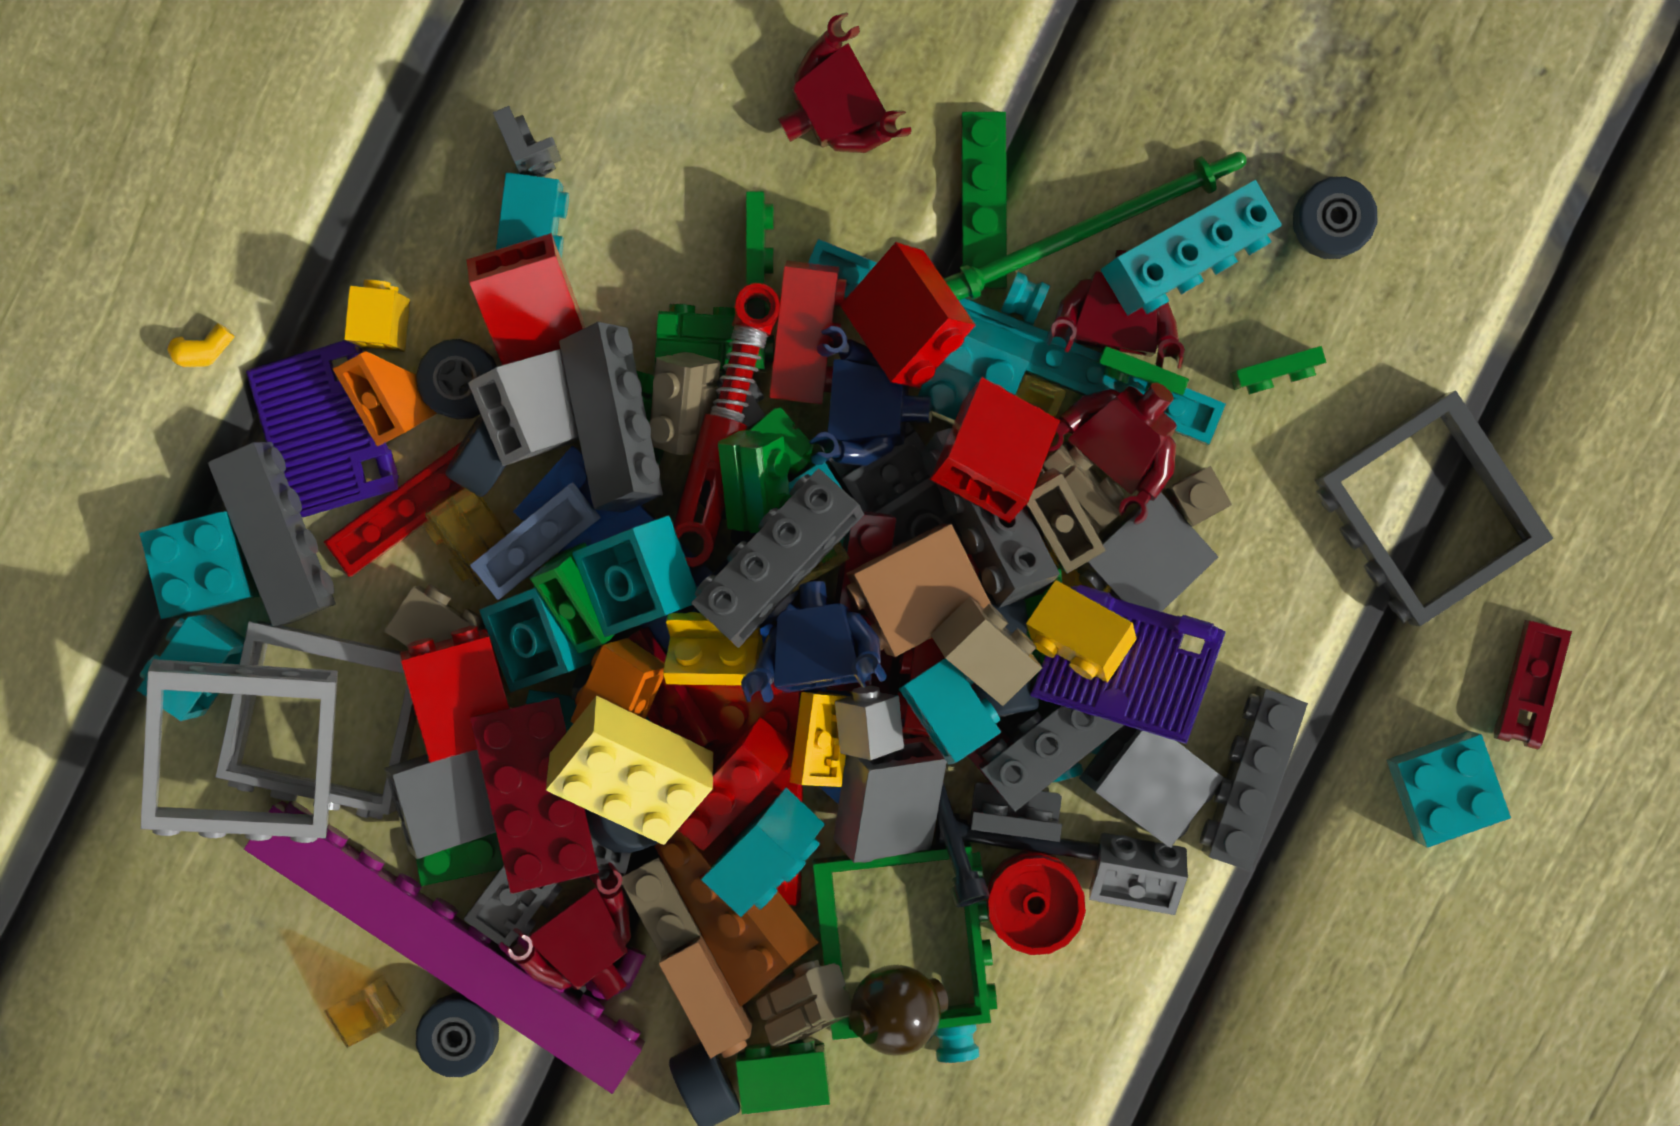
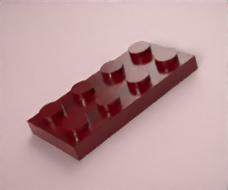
[470,697,599,894]

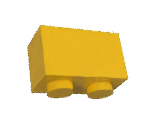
[344,279,410,352]
[1026,580,1136,683]

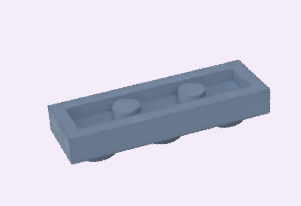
[470,483,601,600]

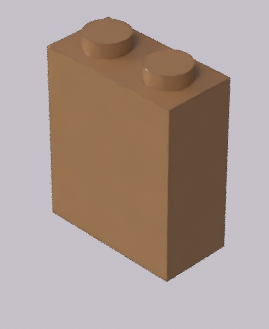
[846,524,991,657]
[659,934,754,1059]

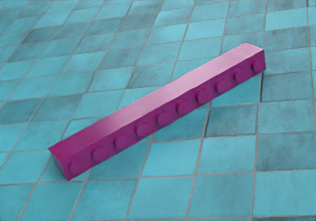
[244,801,645,1094]

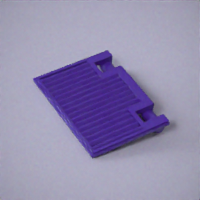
[246,340,399,518]
[1031,585,1226,744]

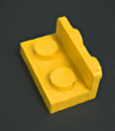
[663,612,763,685]
[790,691,848,787]

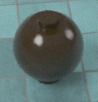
[849,965,948,1056]

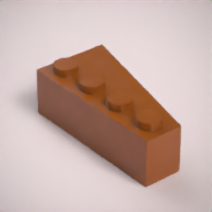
[654,827,818,1007]

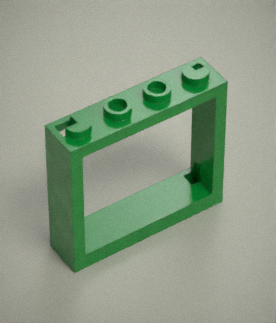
[813,842,998,1040]

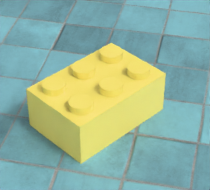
[546,695,713,845]

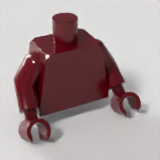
[778,12,912,153]
[1045,250,1185,369]
[1048,383,1177,524]
[499,862,631,1001]

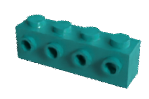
[1101,180,1282,316]

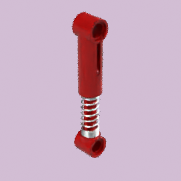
[673,283,780,569]

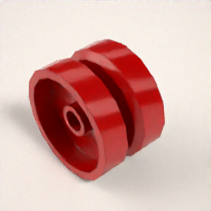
[986,851,1086,955]

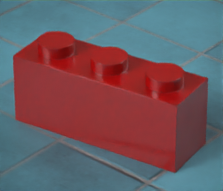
[769,260,846,404]
[677,717,794,851]

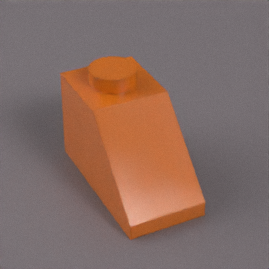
[333,351,437,447]

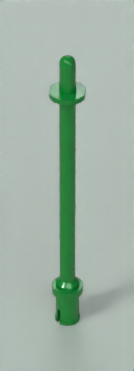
[944,151,1247,301]

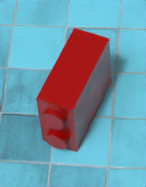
[466,233,585,366]
[840,242,976,388]
[930,377,1060,523]
[400,626,509,763]

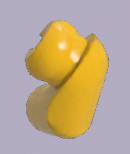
[167,323,235,367]

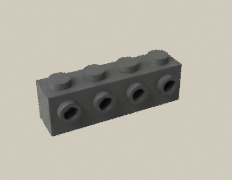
[559,322,663,513]
[921,428,1060,608]
[208,442,336,627]
[691,468,864,648]
[1200,686,1308,871]
[979,704,1124,812]

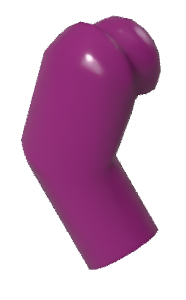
[585,946,646,999]

